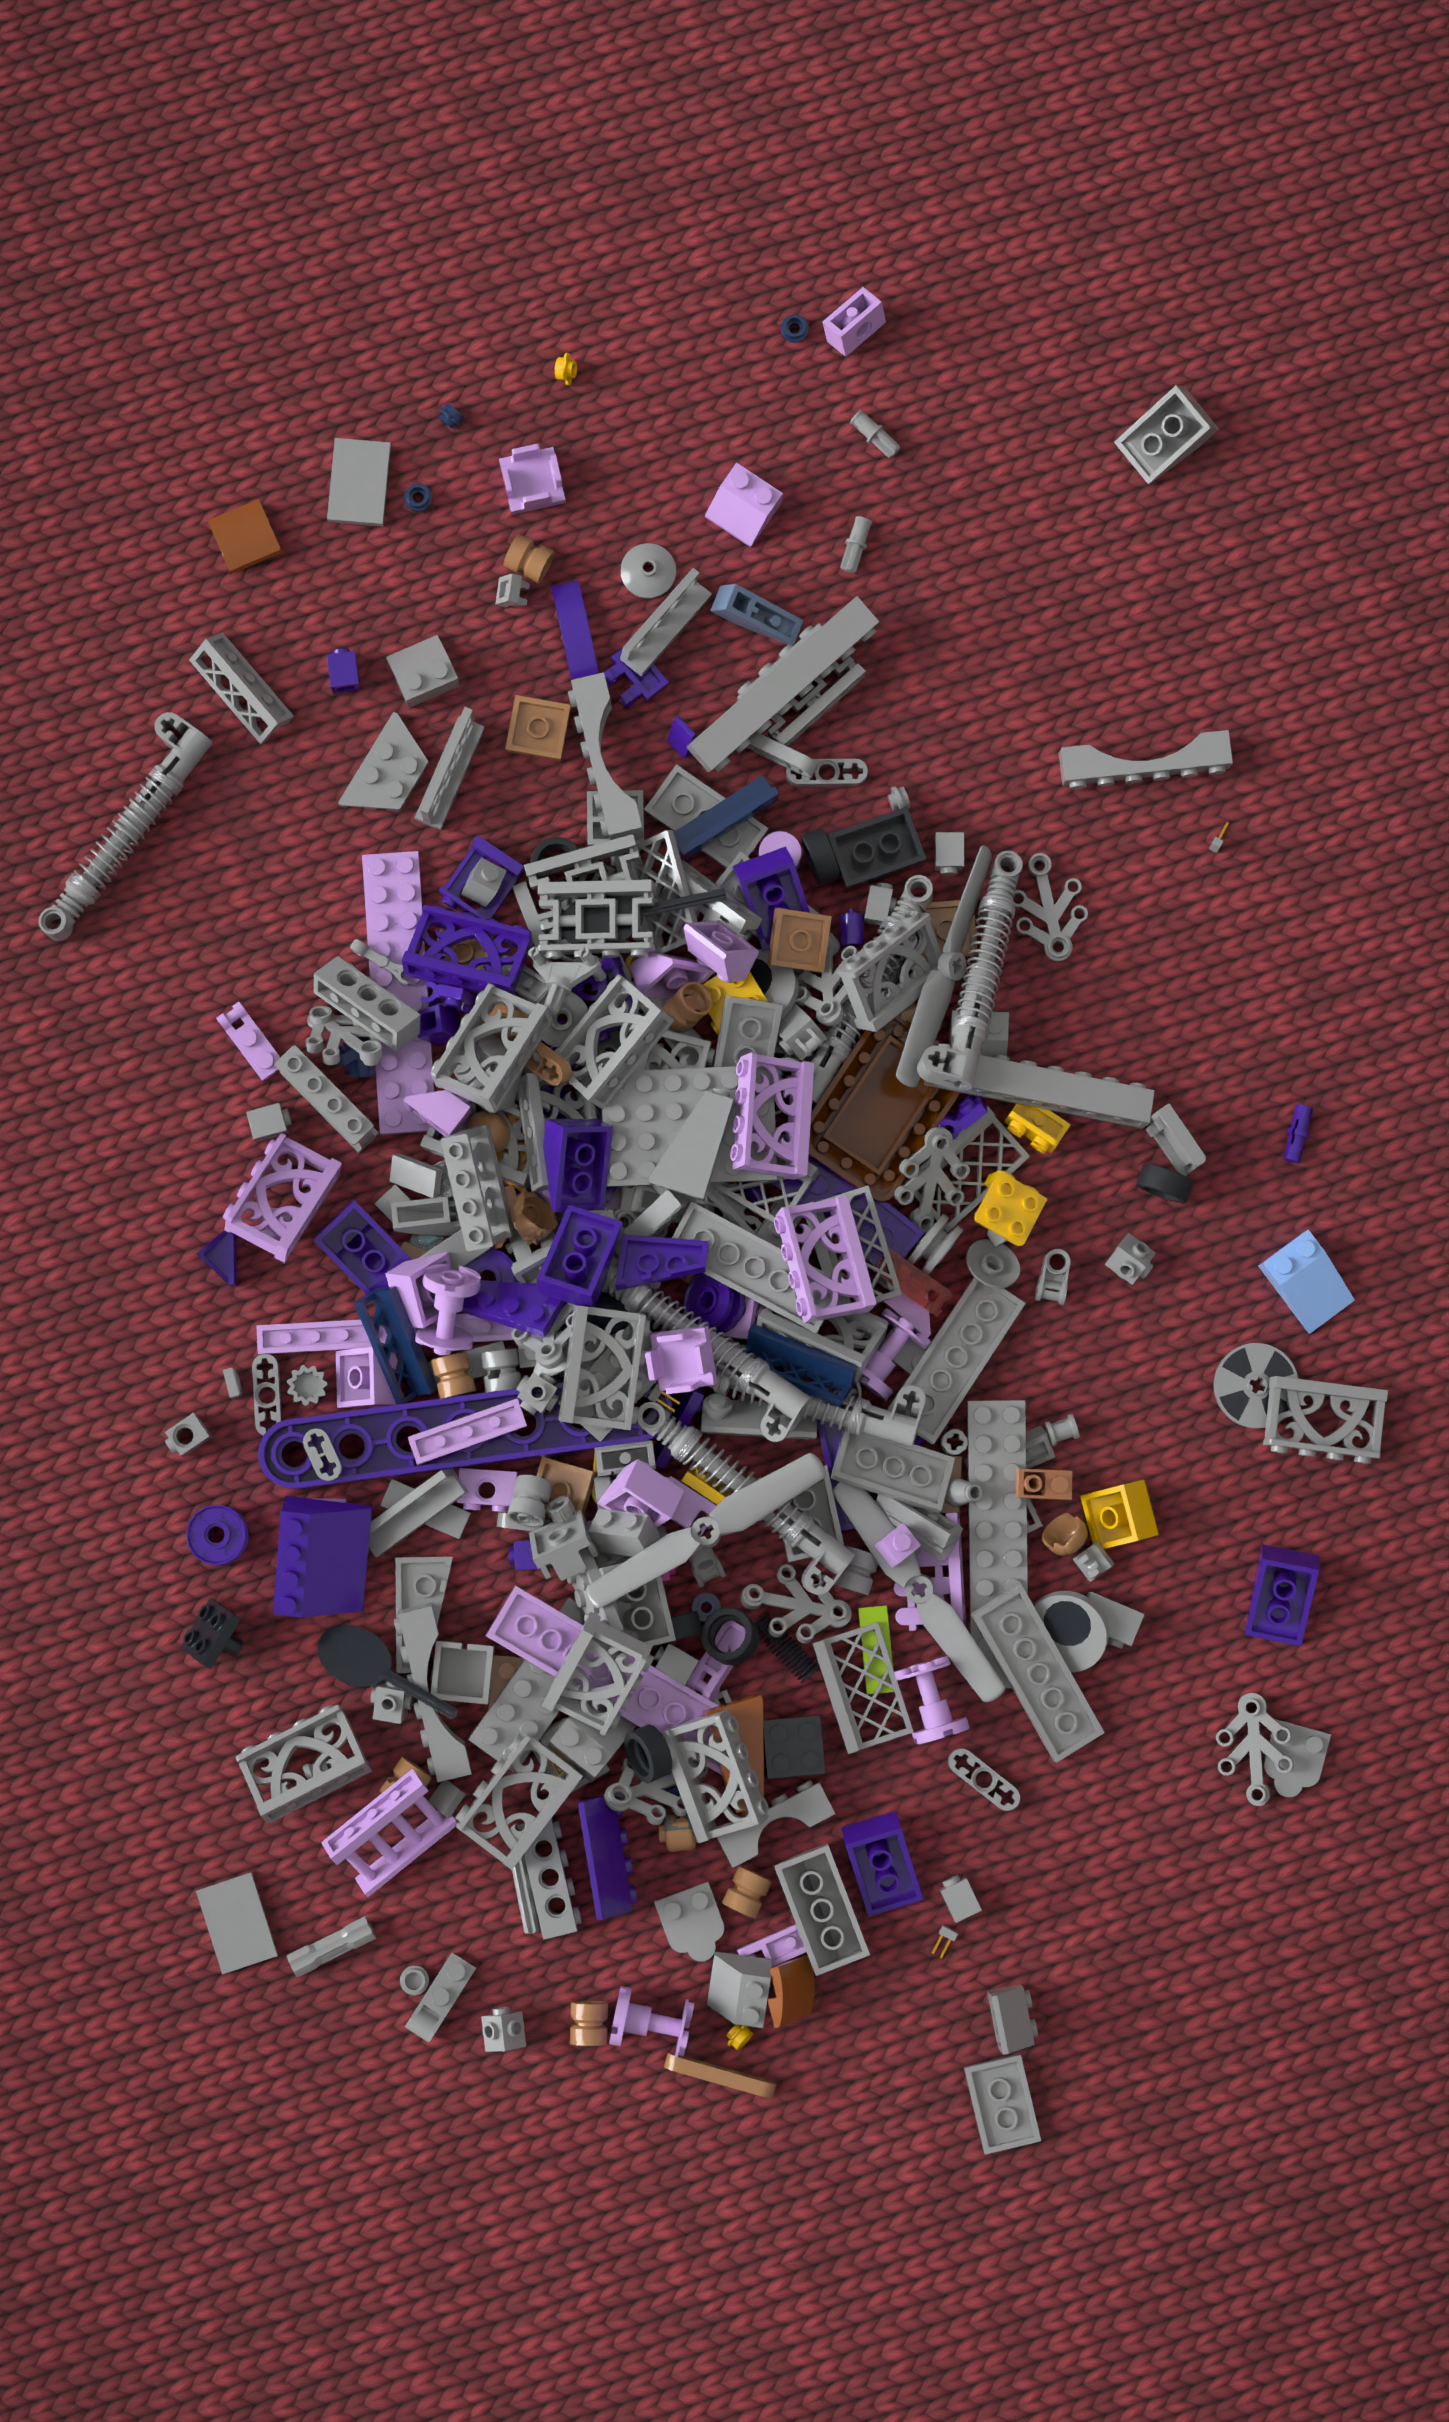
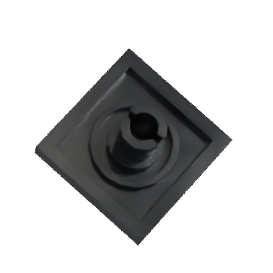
[180,1598,243,1669]

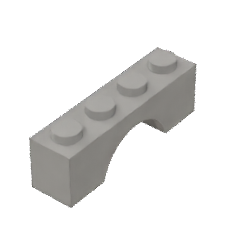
[717,1780,835,1868]

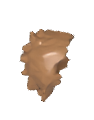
[510,1188,558,1245]

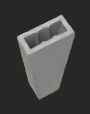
[648,1088,734,1200]

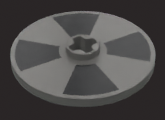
[1214,1343,1298,1428]

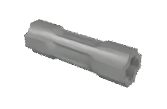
[287,1916,376,1978]

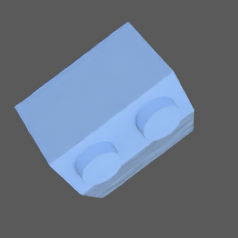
[1258,1230,1355,1334]

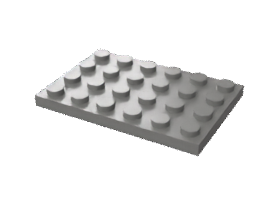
[602,1066,777,1187]

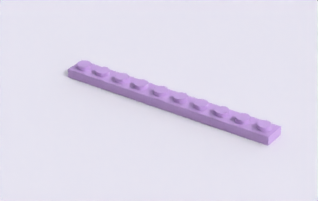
[257,1314,541,1354]

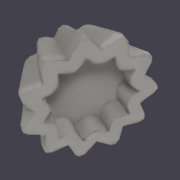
[287,1365,328,1406]

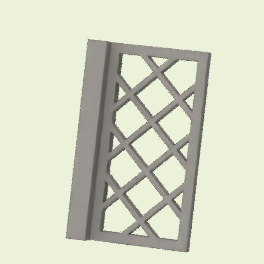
[415,707,485,830]
[613,830,697,954]
[901,1106,1030,1232]
[710,1156,819,1224]
[806,1185,903,1306]
[812,1622,914,1754]

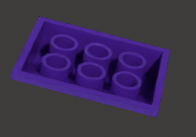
[273,1496,372,1618]
[578,1795,637,1921]

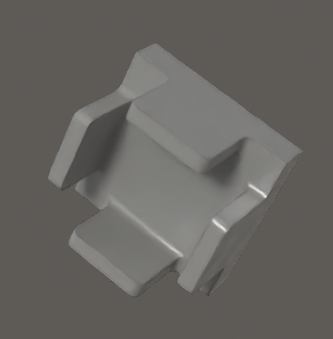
[529,1509,599,1580]

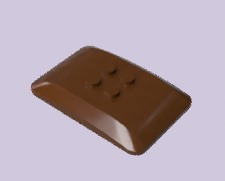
[808,1014,960,1202]

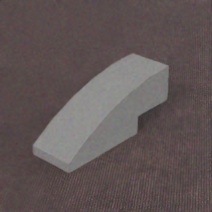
[391,1196,461,1235]

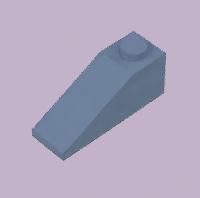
[710,584,804,646]

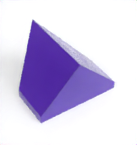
[196,1230,237,1287]

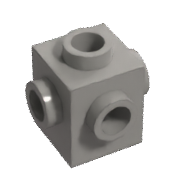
[1105,1233,1155,1285]
[516,1372,560,1415]
[370,1681,414,1724]
[481,2007,526,2052]

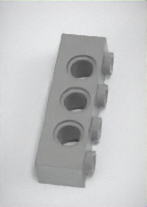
[314,956,421,1052]
[517,1817,582,1940]

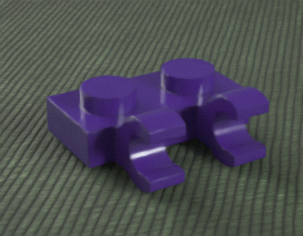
[604,648,669,709]
[421,981,477,1014]
[938,1094,987,1140]

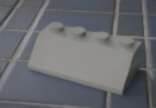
[701,1393,817,1440]
[774,1843,870,1976]

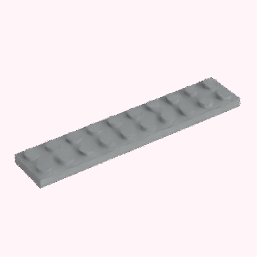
[967,1400,1028,1689]

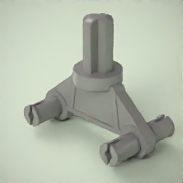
[528,947,606,1016]

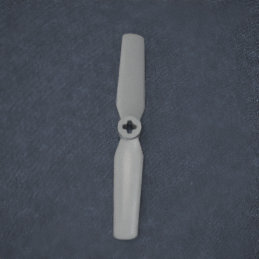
[896,845,992,1087]
[586,1453,825,1608]
[833,1482,1005,1702]

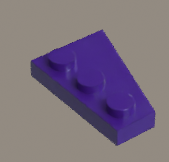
[615,1234,709,1291]
[653,1387,705,1469]

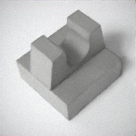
[495,573,530,607]
[1073,1541,1115,1582]

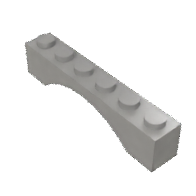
[568,672,644,840]
[1059,730,1233,790]
[394,1602,472,1782]

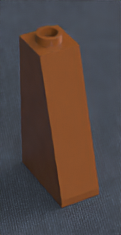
[703,1694,764,1816]

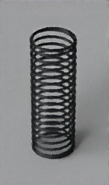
[755,1612,820,1683]

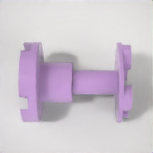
[415,1264,481,1355]
[858,1308,931,1401]
[894,1656,970,1745]
[609,1986,694,2058]

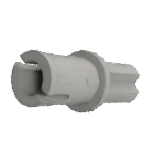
[850,409,900,458]
[840,516,872,573]

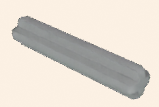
[512,1855,540,1934]

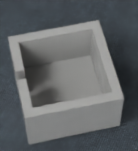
[431,1641,495,1704]

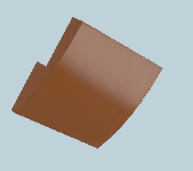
[207,499,282,574]
[767,1955,815,2028]

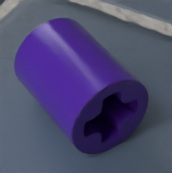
[839,909,864,947]

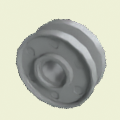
[907,1214,963,1276]

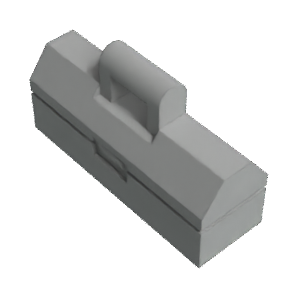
[875,1494,963,1562]

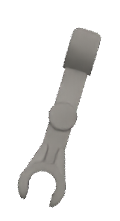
[350,939,411,986]

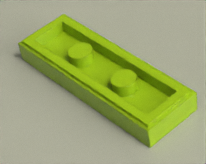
[858,1606,894,1695]

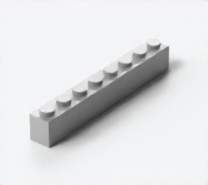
[686,596,879,772]
[924,1044,1154,1129]

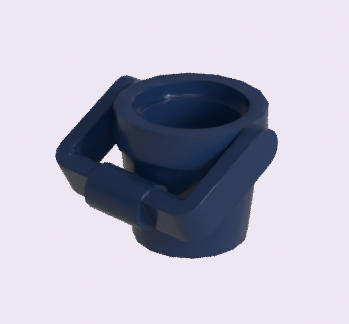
[337,1036,376,1077]

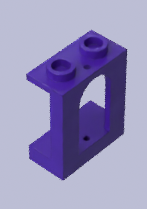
[439,835,525,920]

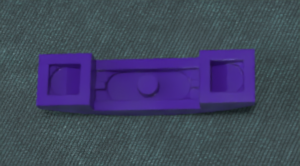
[551,581,599,680]

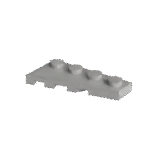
[395,1557,453,1673]

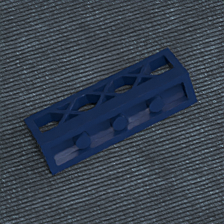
[673,775,779,861]
[354,1286,438,1404]
[743,1324,858,1407]

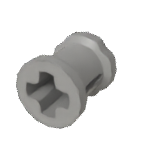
[1044,1414,1080,1447]
[940,1429,968,1456]

